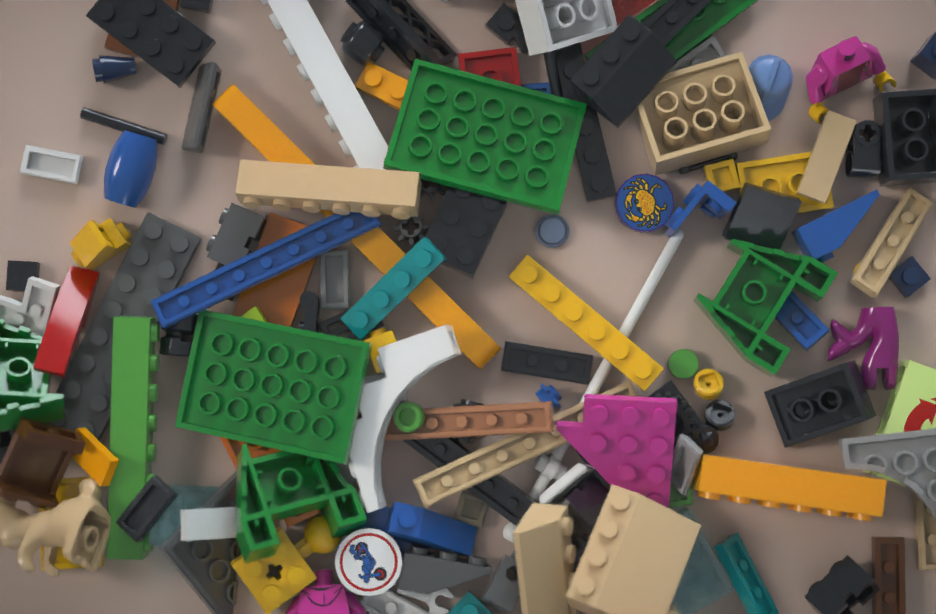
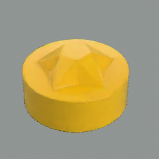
[693,369,724,400]

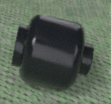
[340,21,385,65]

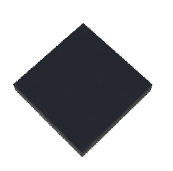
[722,182,802,249]

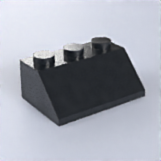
[570,14,677,128]

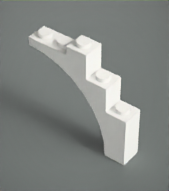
[349,325,461,513]

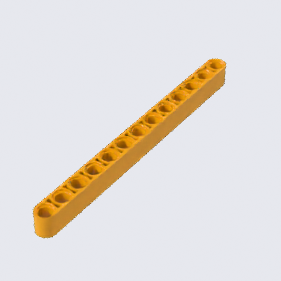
[212,84,501,370]

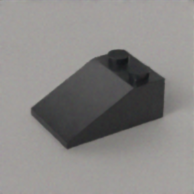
[764,360,876,448]

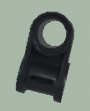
[845,120,882,178]

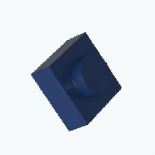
[889,256,931,298]

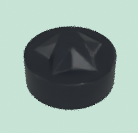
[704,400,735,431]
[691,423,719,455]

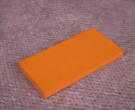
[232,212,318,327]

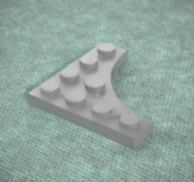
[839,428,936,521]

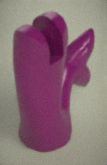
[827,307,899,390]

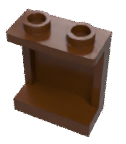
[0,417,86,508]

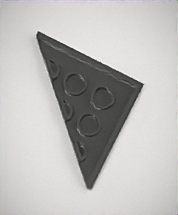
[159,471,240,614]

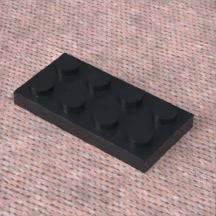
[86,0,216,88]

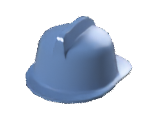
[749,54,793,121]

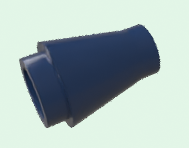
[92,55,137,84]

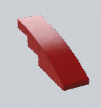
[33,266,100,377]

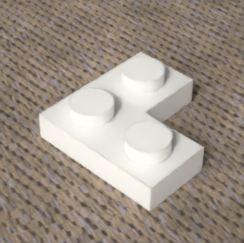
[0,276,60,336]

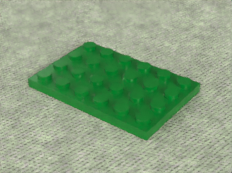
[383,59,587,215]
[175,310,372,464]

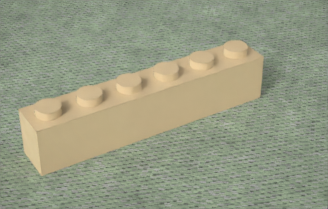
[235,159,422,219]

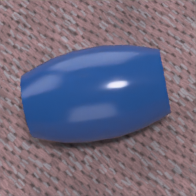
[104,130,157,208]

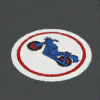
[335,528,402,596]

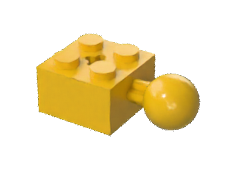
[230,515,342,614]

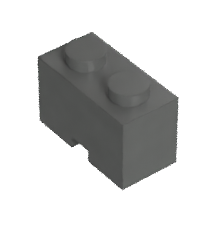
[206,203,267,265]

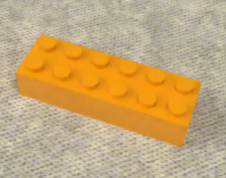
[691,454,887,521]

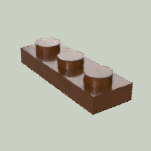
[871,537,906,614]

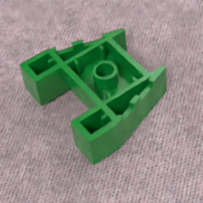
[694,239,838,377]
[0,319,71,432]
[235,443,367,564]

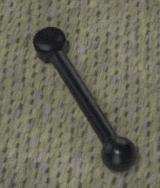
[679,152,738,175]

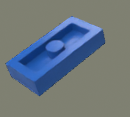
[775,290,829,352]

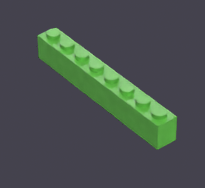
[106,316,160,560]

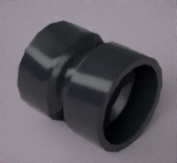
[159,314,198,357]

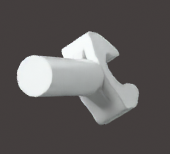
[397,588,453,614]

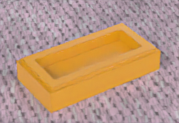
[72,427,119,487]

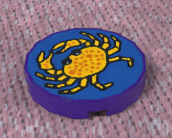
[615,174,674,233]

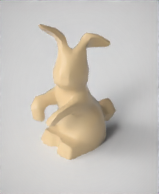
[0,478,111,577]

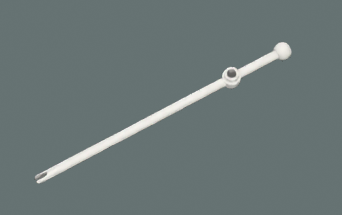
[503,229,684,543]

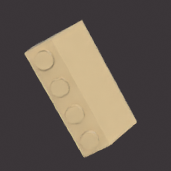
[513,503,581,614]

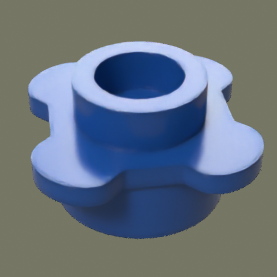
[535,384,562,409]

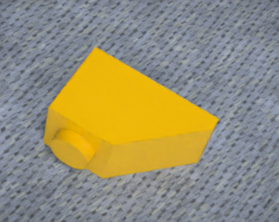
[70,220,121,270]

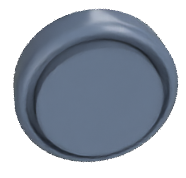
[535,214,569,248]

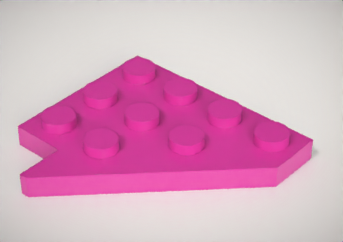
[557,394,677,508]

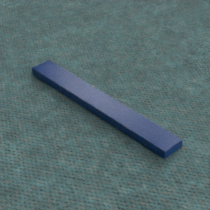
[150,212,382,329]

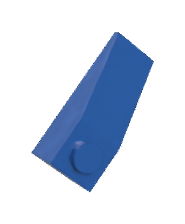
[791,190,880,263]
[385,501,477,557]

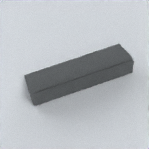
[182,62,221,154]

